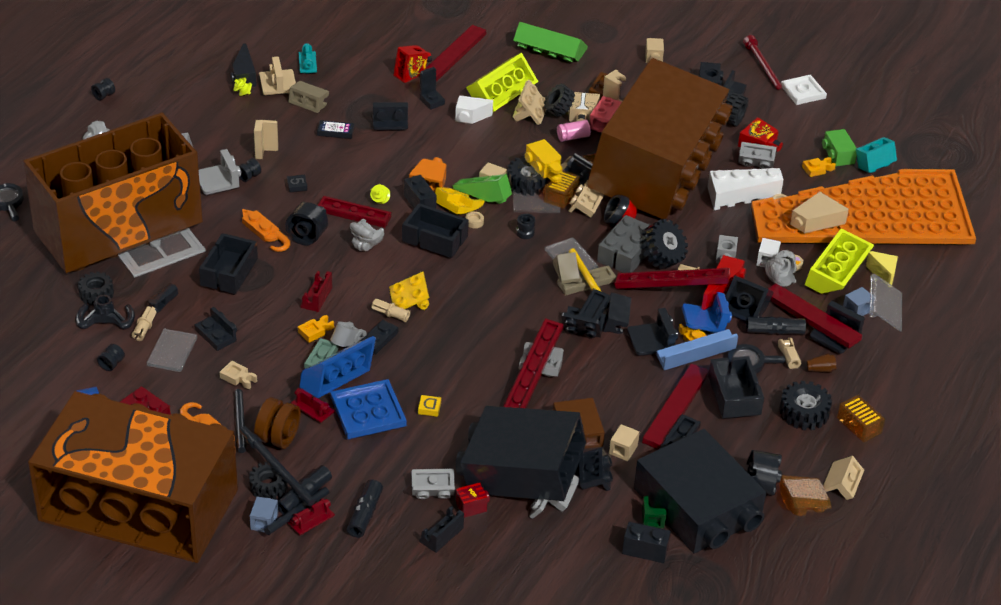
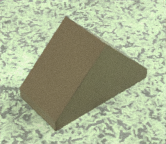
[553,252,580,284]

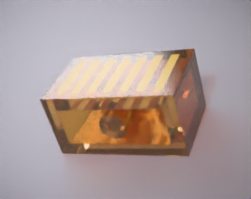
[543,170,580,209]
[837,395,885,442]

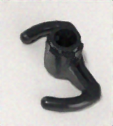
[76,295,135,329]

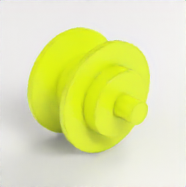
[234,78,252,96]
[370,184,390,204]

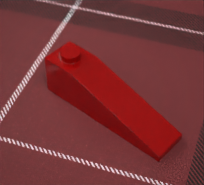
[701,255,746,310]

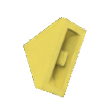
[866,251,898,288]

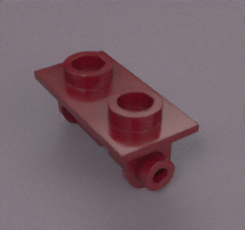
[291,388,335,423]
[288,498,335,535]

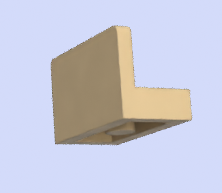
[254,120,278,159]
[822,456,864,500]

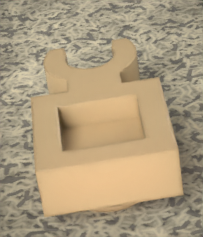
[220,361,257,389]

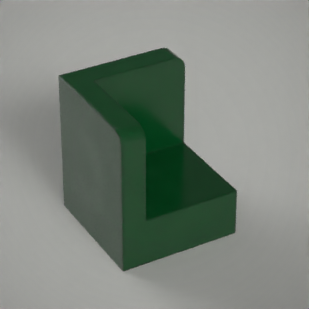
[642,496,666,528]

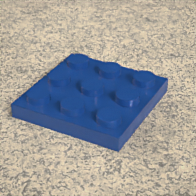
[331,379,407,439]

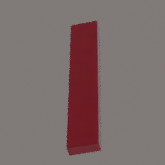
[424,25,486,82]
[615,268,730,289]
[768,283,862,348]
[503,318,563,408]
[642,363,709,449]

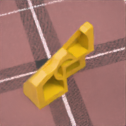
[435,187,484,214]

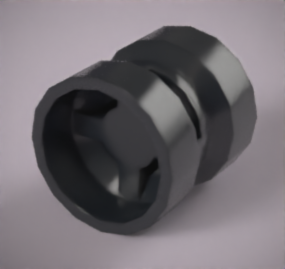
[91,78,116,101]
[239,158,261,182]
[516,214,535,239]
[97,344,125,371]

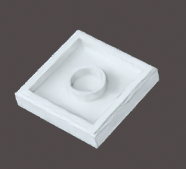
[781,75,827,105]

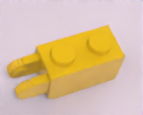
[525,139,562,183]

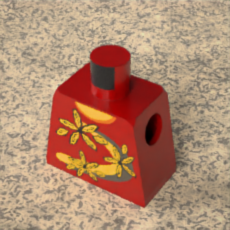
[394,45,432,83]
[738,117,783,152]

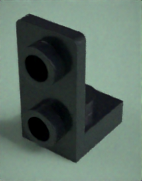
[420,67,445,110]

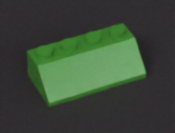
[513,22,588,62]

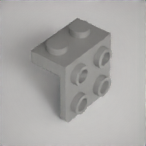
[199,149,241,195]

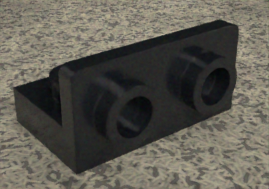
[373,102,408,130]
[194,307,237,351]
[579,447,613,491]

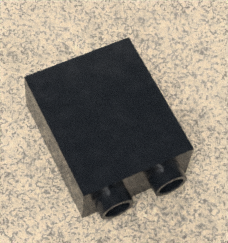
[456,406,587,501]
[634,429,766,554]

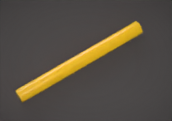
[569,248,602,292]

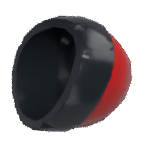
[604,195,637,225]

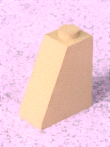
[790,192,849,233]

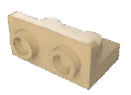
[568,180,604,217]

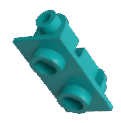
[299,43,317,73]

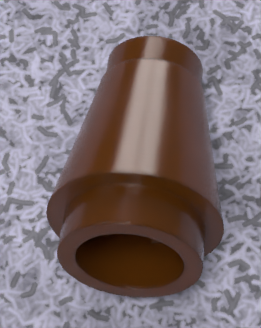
[807,353,836,373]

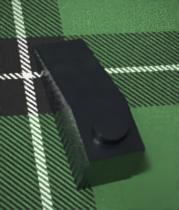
[230,43,257,87]

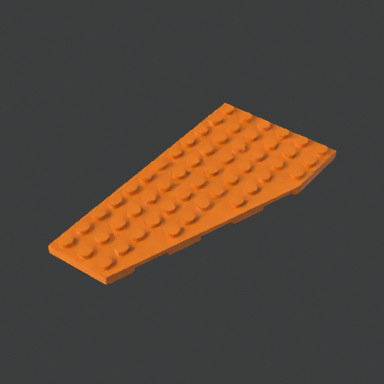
[751,169,976,244]

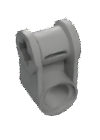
[330,321,366,347]

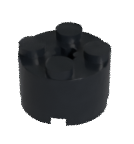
[285,202,328,246]
[746,450,782,496]

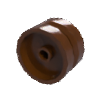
[254,397,301,449]

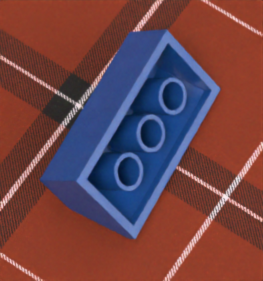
[300,336,376,398]

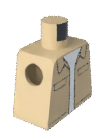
[567,92,600,123]

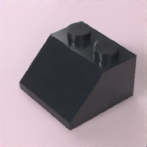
[725,275,774,321]

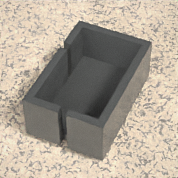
[597,215,650,273]

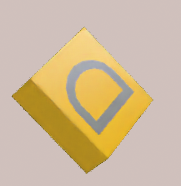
[418,395,441,417]

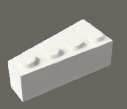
[707,168,784,210]

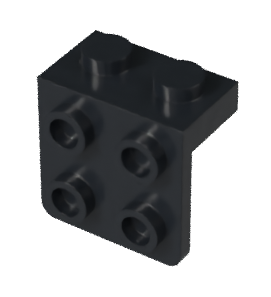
[810,301,865,354]
[561,306,606,338]
[627,308,678,355]

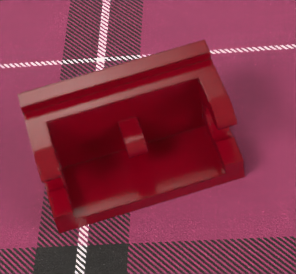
[301,271,332,312]

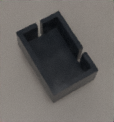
[402,203,469,258]
[199,233,258,294]
[708,356,764,418]

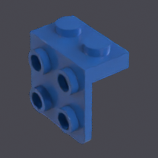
[682,292,732,333]

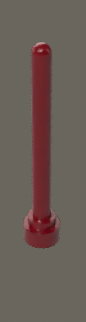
[743,35,782,90]

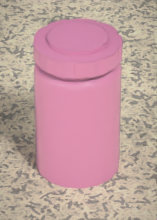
[557,120,591,142]

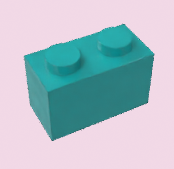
[856,137,897,173]

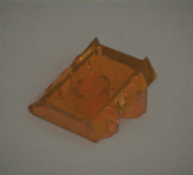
[780,475,831,516]

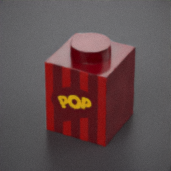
[456,483,490,518]

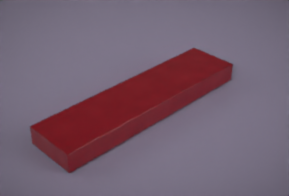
[318,196,392,228]

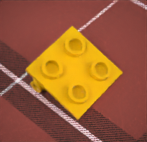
[389,272,429,310]

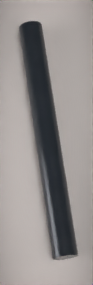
[235,389,246,453]
[264,487,329,535]

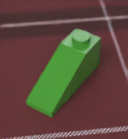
[452,174,512,203]

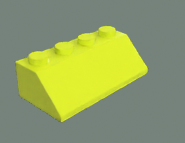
[466,53,538,112]
[805,228,874,294]

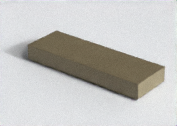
[557,265,616,295]

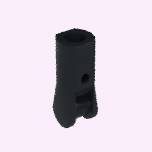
[148,283,178,313]

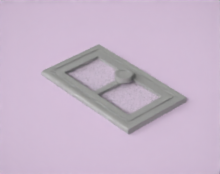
[118,228,206,278]

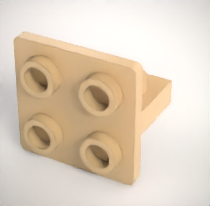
[259,57,296,95]
[513,80,546,125]

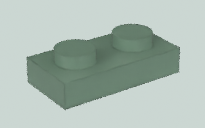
[304,338,339,369]

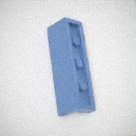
[657,329,738,370]

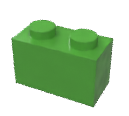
[822,129,857,166]

